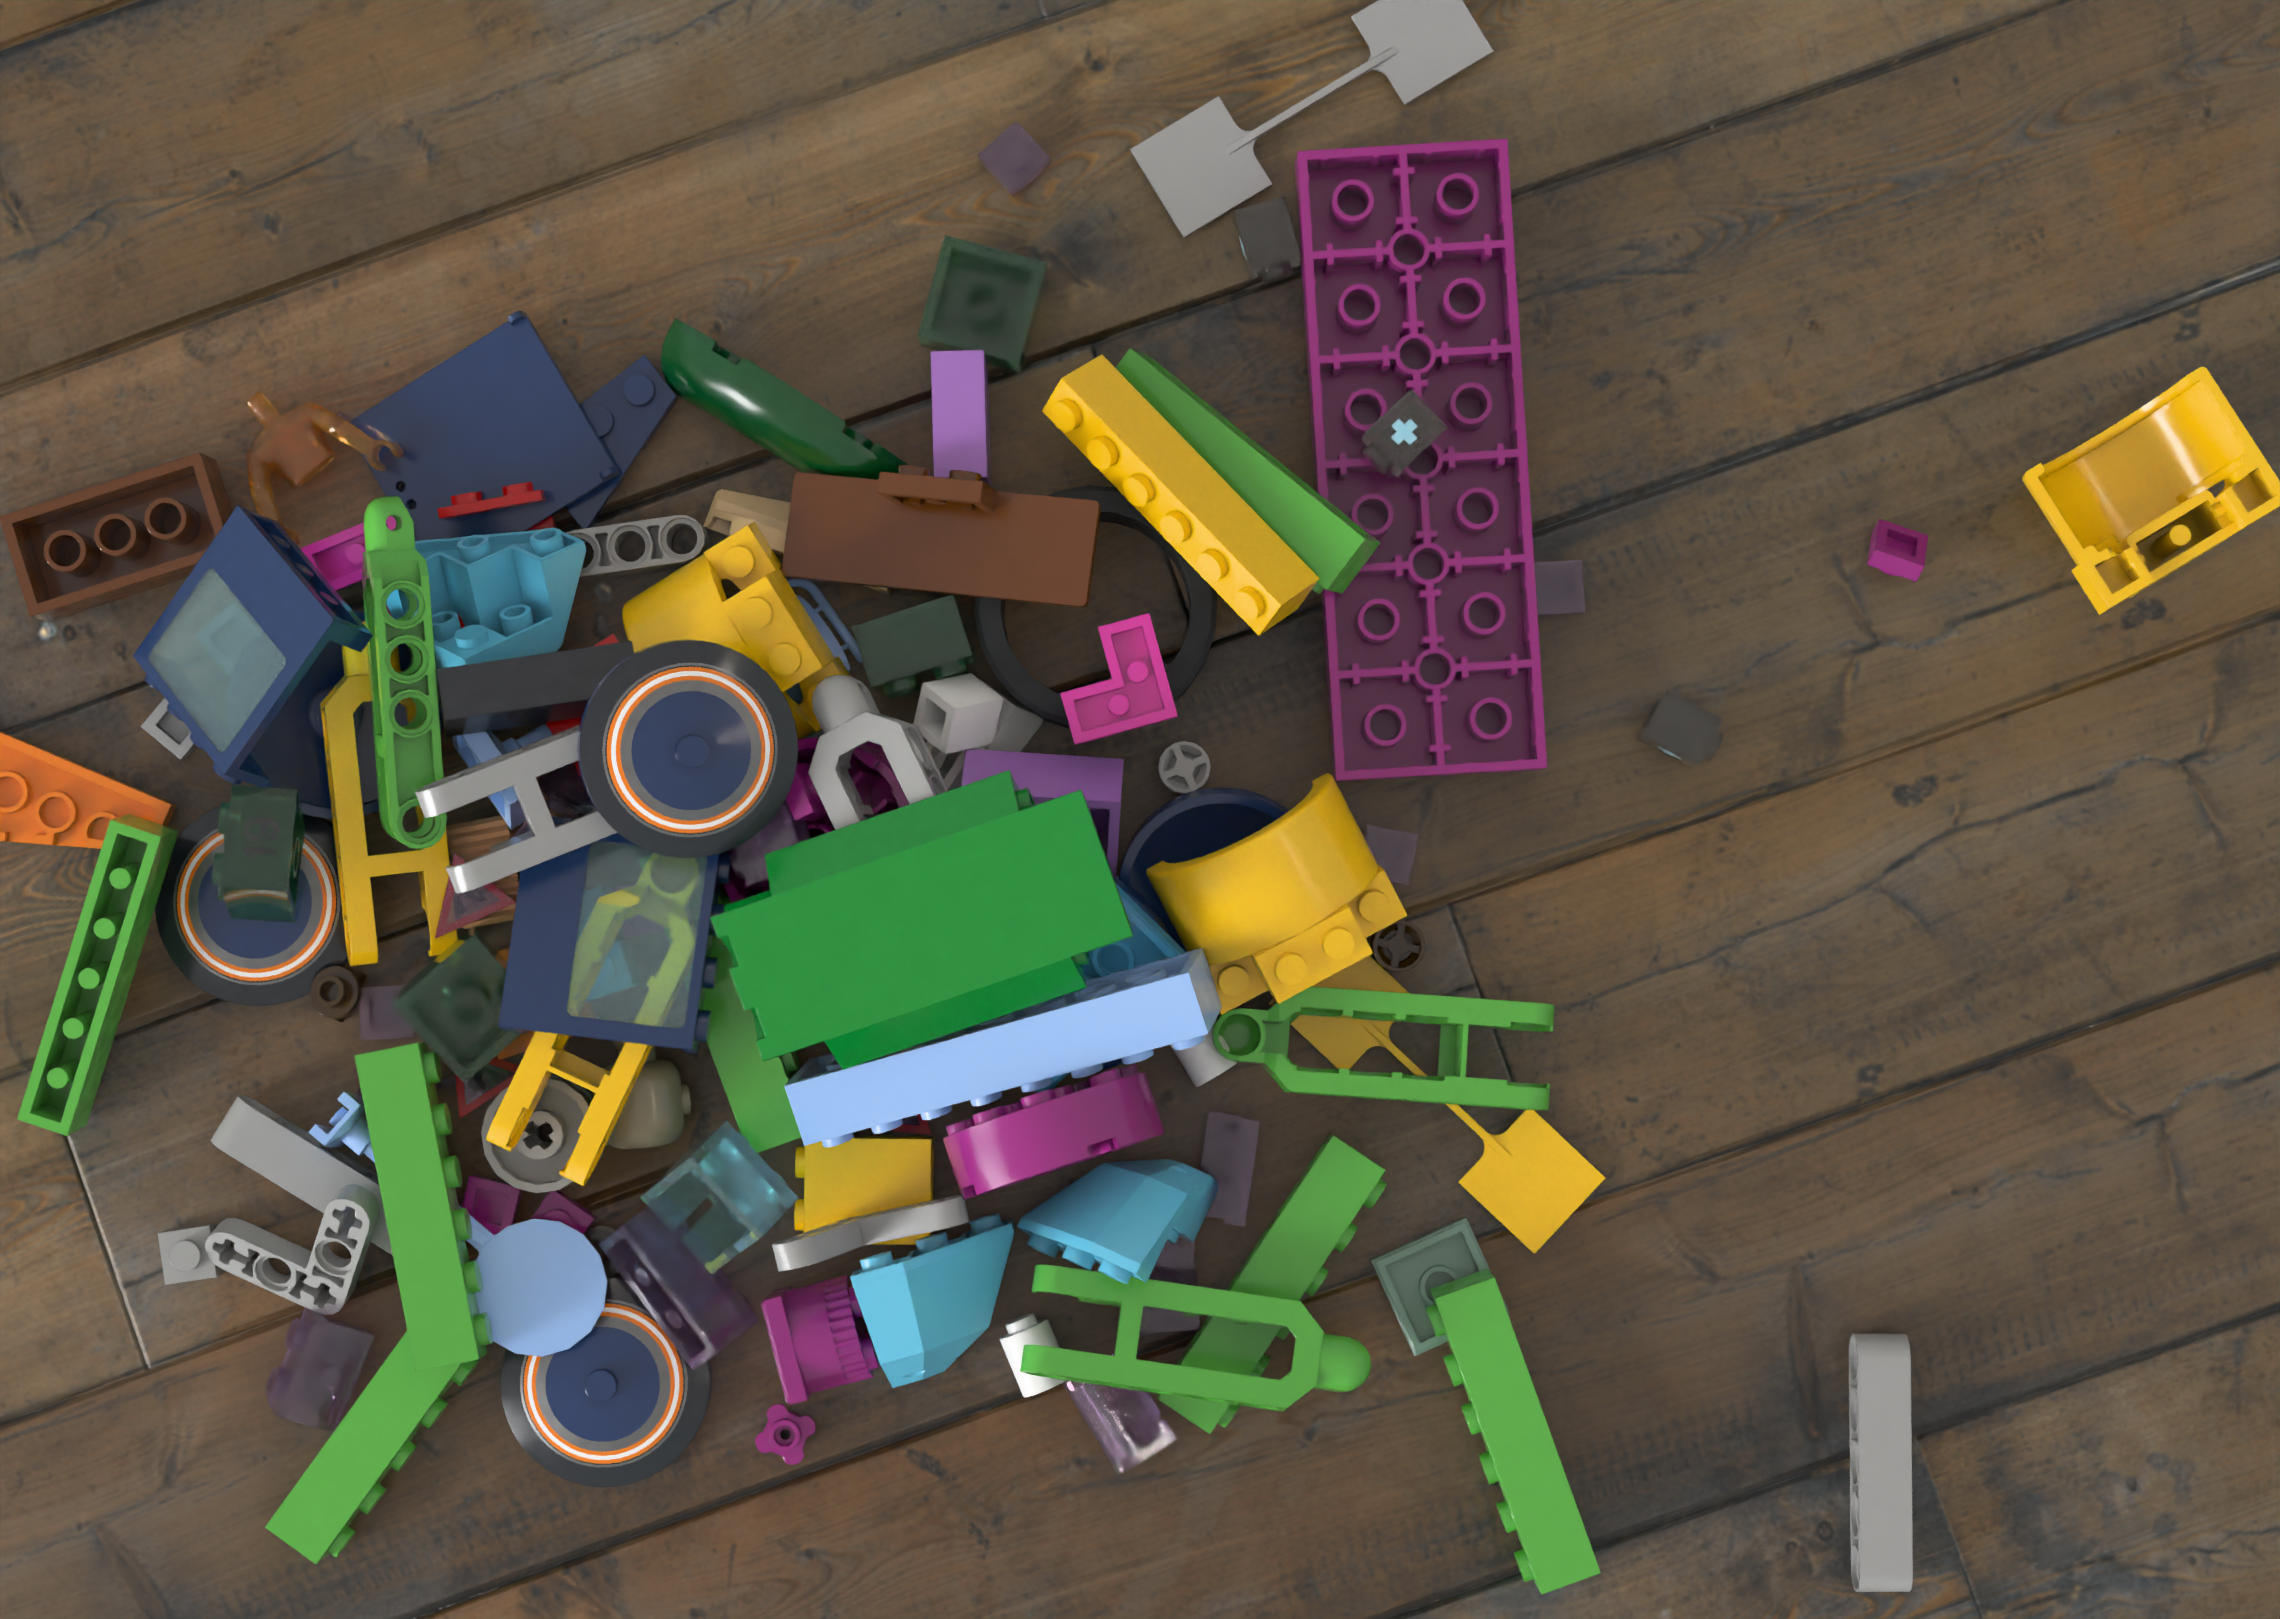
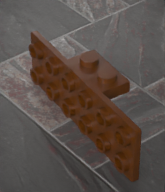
[781,465,1101,608]

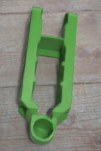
[362,496,447,849]
[1212,986,1555,1111]
[1020,1265,1372,1412]

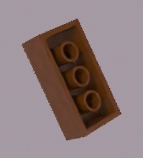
[0,452,233,622]

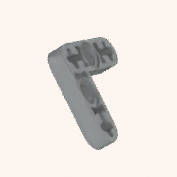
[205,1184,380,1315]
[772,1195,970,1272]

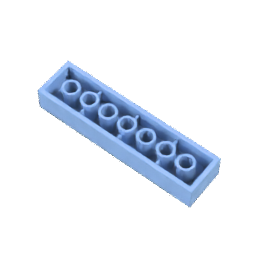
[784,948,1222,1147]

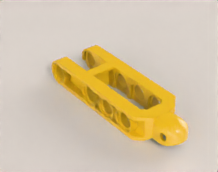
[320,621,458,966]
[486,853,701,1186]

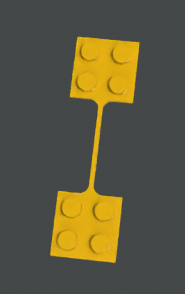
[1268,955,1605,1254]

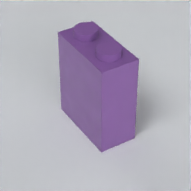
[931,350,991,487]

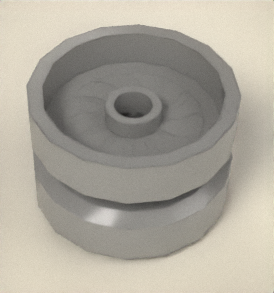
[481,1074,605,1193]

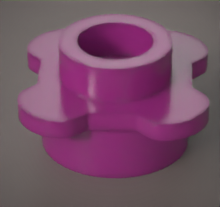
[755,1403,816,1465]

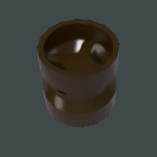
[1370,920,1425,972]

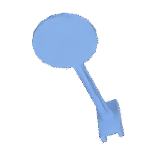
[308,1091,608,1357]

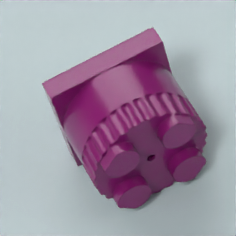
[761,1274,880,1405]

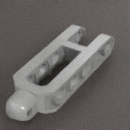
[808,674,948,830]
[415,725,617,893]

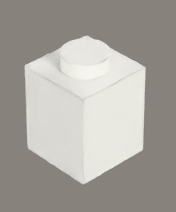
[913,673,1004,754]

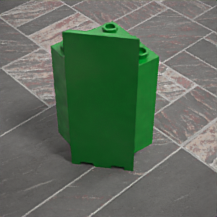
[710,770,1133,1070]

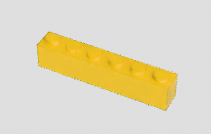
[1042,354,1320,636]

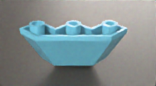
[386,528,586,680]
[1017,1159,1220,1284]
[850,1213,1016,1388]

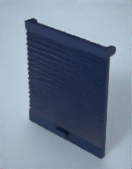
[345,311,620,541]

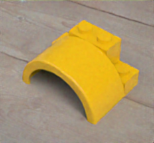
[2022,367,2280,615]
[622,522,851,739]
[1146,773,1408,1015]

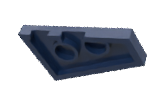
[566,355,679,529]

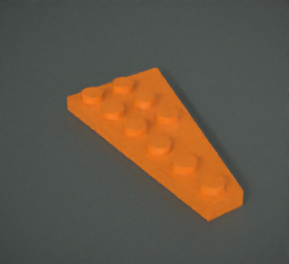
[0,731,177,849]

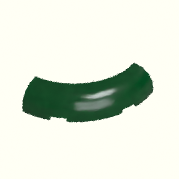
[661,319,908,480]

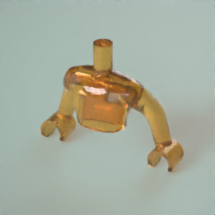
[245,391,403,545]

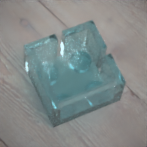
[640,1121,799,1274]

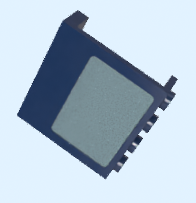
[133,505,373,788]
[498,816,733,1054]

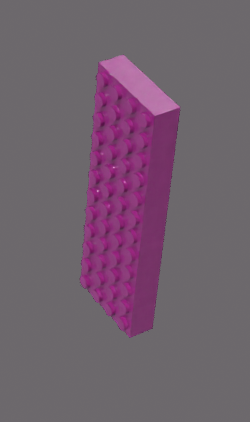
[1295,138,1547,783]

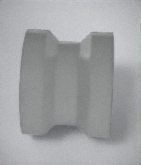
[1158,741,1211,795]

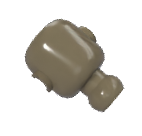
[592,1020,691,1149]

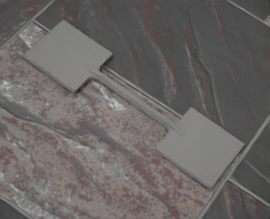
[1130,0,1493,238]

